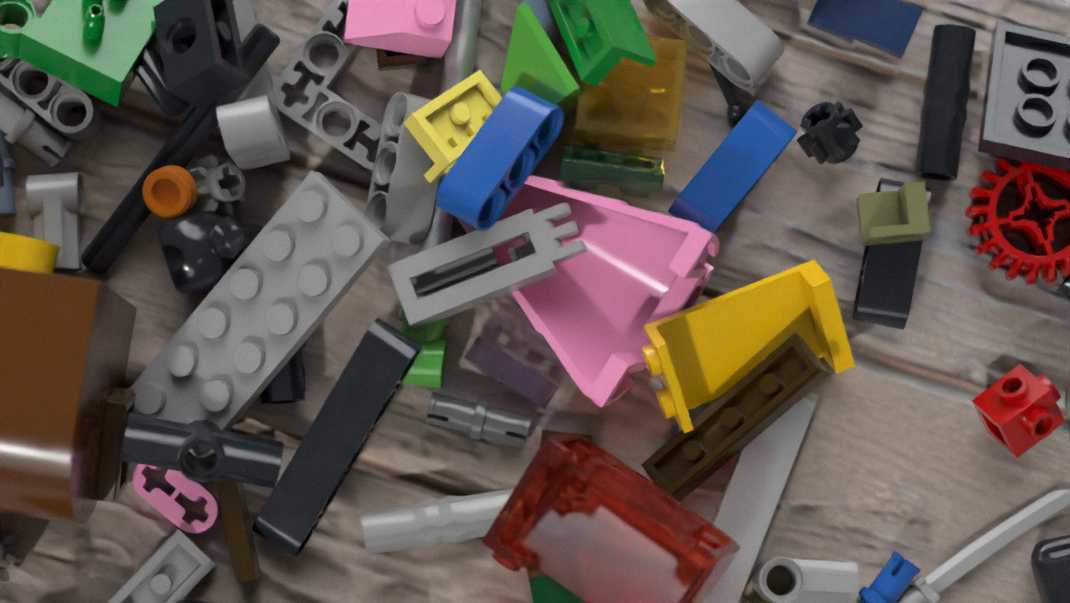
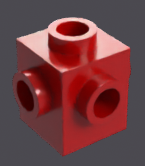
[972,364,1065,458]

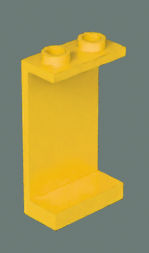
[641,260,855,433]

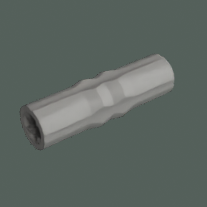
[361,488,520,555]

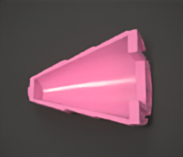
[457,174,720,408]

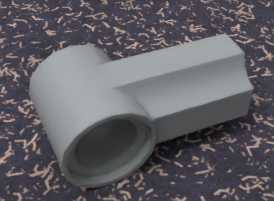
[26,172,86,274]
[752,557,859,603]

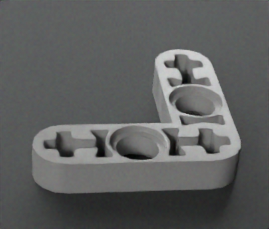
[273,0,382,174]

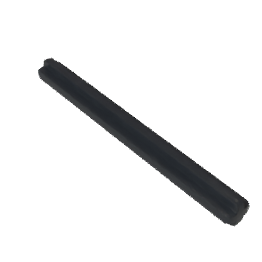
[81,23,280,274]

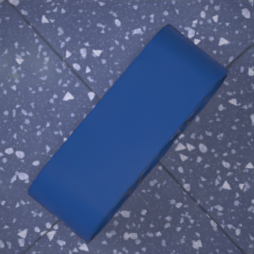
[436,86,565,231]
[667,100,798,235]

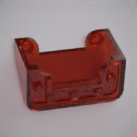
[482,432,740,603]

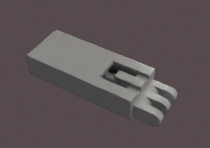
[387,202,587,330]

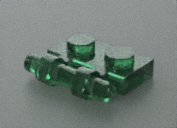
[559,141,665,197]

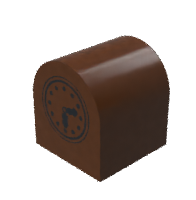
[0,267,137,524]

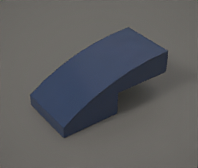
[807,0,923,59]

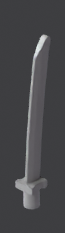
[896,489,1070,603]

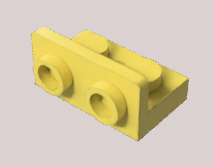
[403,70,502,183]

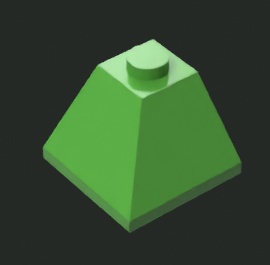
[500,1,579,117]

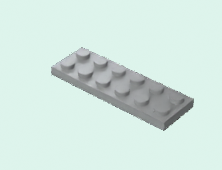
[129,171,391,457]

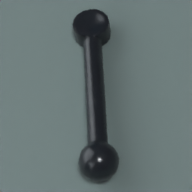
[708,62,746,121]

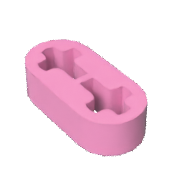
[132,464,221,534]

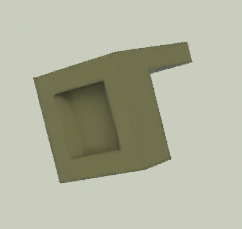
[856,181,931,246]

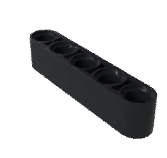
[252,318,423,557]

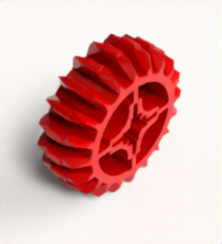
[965,157,1070,286]

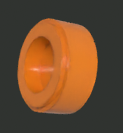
[142,165,197,219]

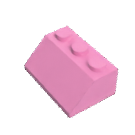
[343,0,456,59]

